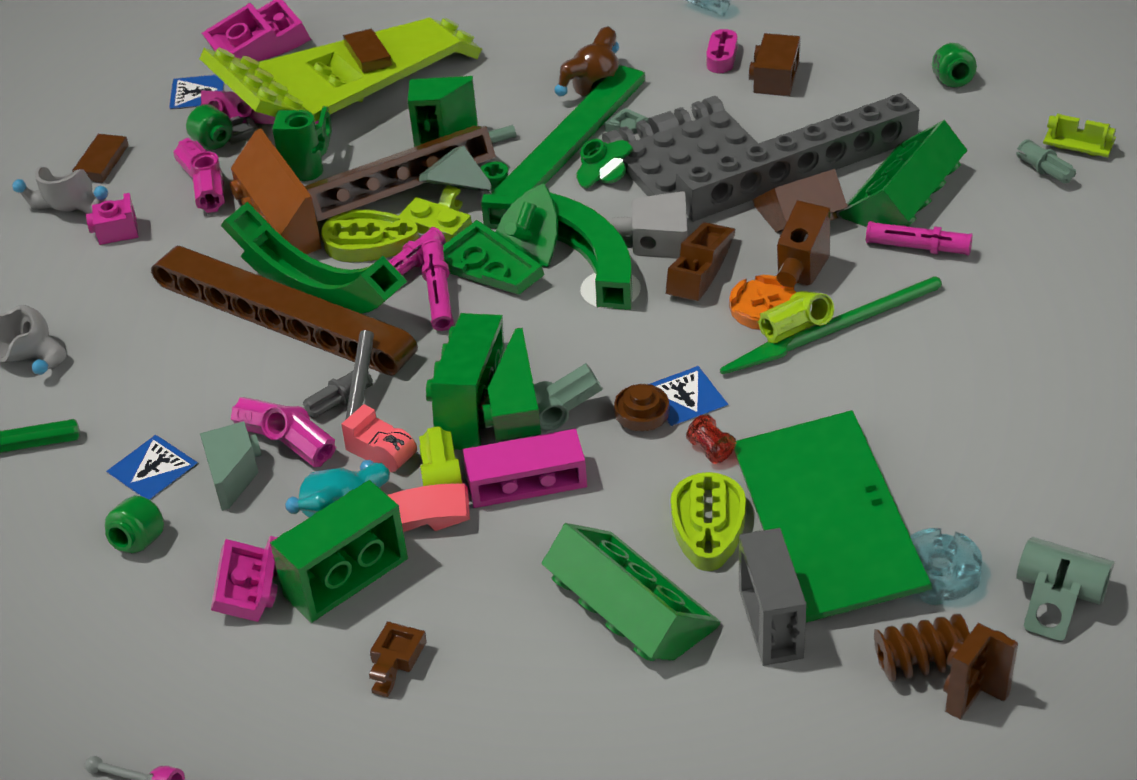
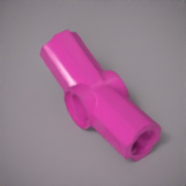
[173,137,225,213]
[231,397,337,467]

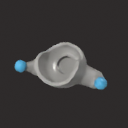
[12,167,108,214]
[0,305,66,375]

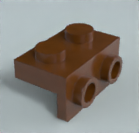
[943,623,1018,720]

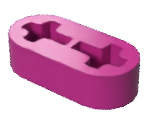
[706,29,737,73]

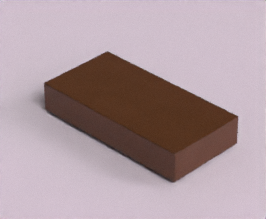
[343,28,392,73]
[72,134,129,183]

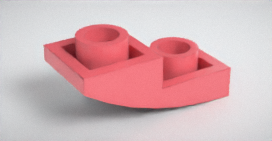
[388,484,470,532]

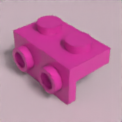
[211,536,278,622]

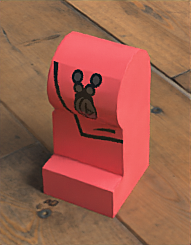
[341,404,417,472]

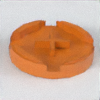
[729,275,796,330]

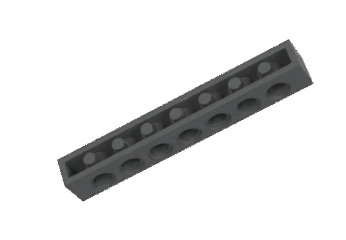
[676,93,920,222]

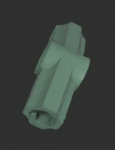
[493,363,603,431]

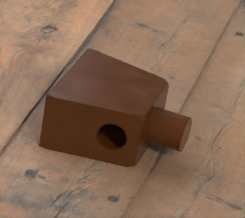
[776,200,830,287]

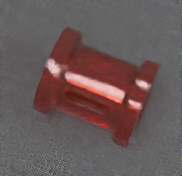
[686,414,736,464]

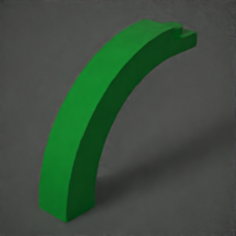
[481,188,633,310]
[221,201,407,314]

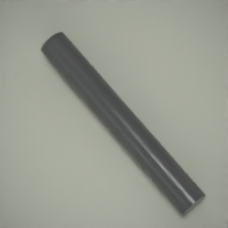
[345,330,374,420]

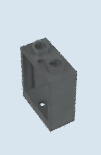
[739,528,806,666]

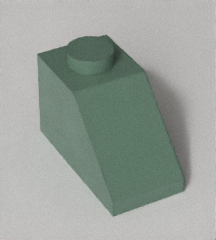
[200,421,262,511]

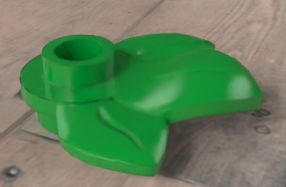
[576,139,633,189]

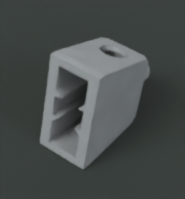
[612,191,687,258]

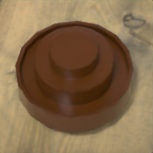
[614,384,670,432]

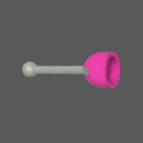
[85,756,185,780]

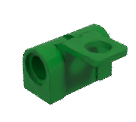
[272,106,332,181]

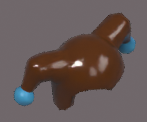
[554,26,619,96]

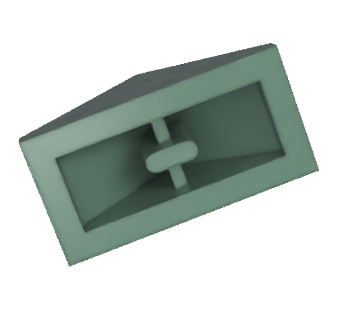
[419,146,491,191]

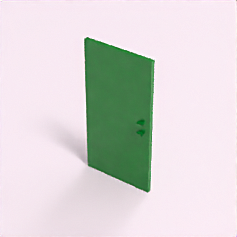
[732,410,932,623]

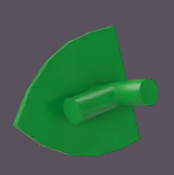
[495,183,558,268]

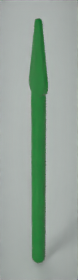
[720,276,942,374]

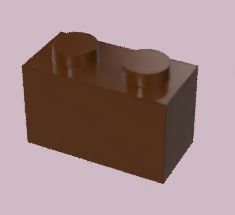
[749,33,801,96]

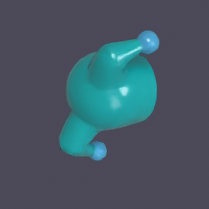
[285,460,390,517]

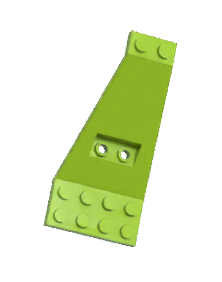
[199,17,482,122]

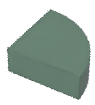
[605,108,649,134]

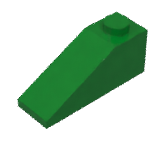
[482,327,541,442]

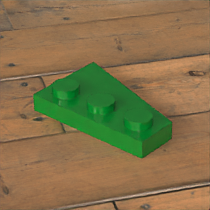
[443,220,545,295]

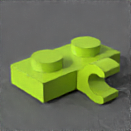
[399,185,472,242]

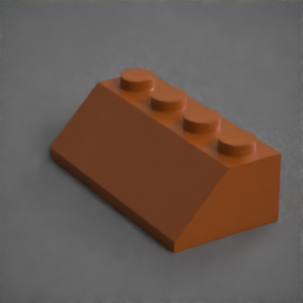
[230,129,322,254]

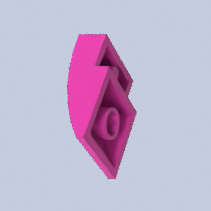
[202,0,311,61]

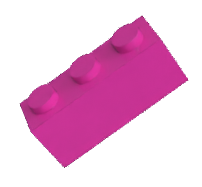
[463,428,587,508]

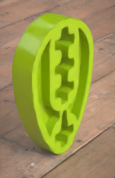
[322,210,419,262]
[671,472,746,571]

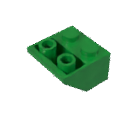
[408,76,478,147]

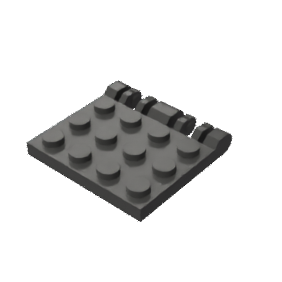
[602,95,758,196]

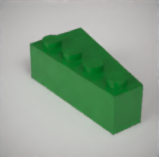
[426,313,504,450]

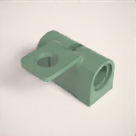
[1016,537,1115,641]

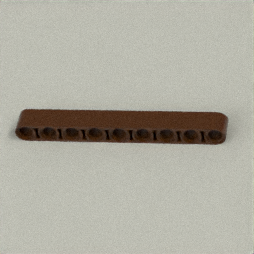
[151,245,418,376]

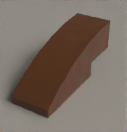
[665,222,736,301]

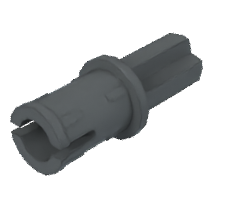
[303,371,373,417]

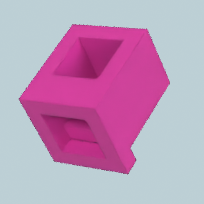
[86,193,139,245]

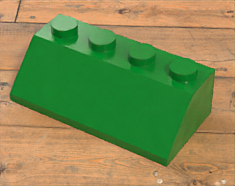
[838,119,968,227]
[541,523,721,662]

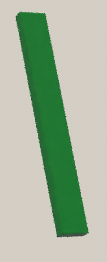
[491,65,645,196]

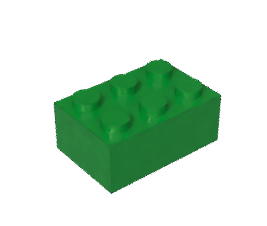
[270,479,408,623]

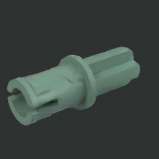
[1016,139,1076,183]

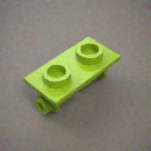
[1043,113,1116,157]

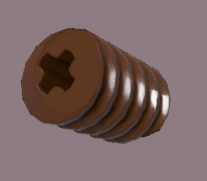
[874,613,970,682]

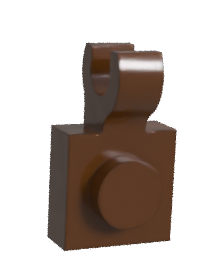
[369,621,427,697]

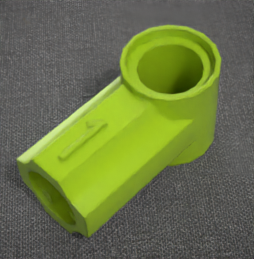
[758,291,835,343]
[419,427,462,486]

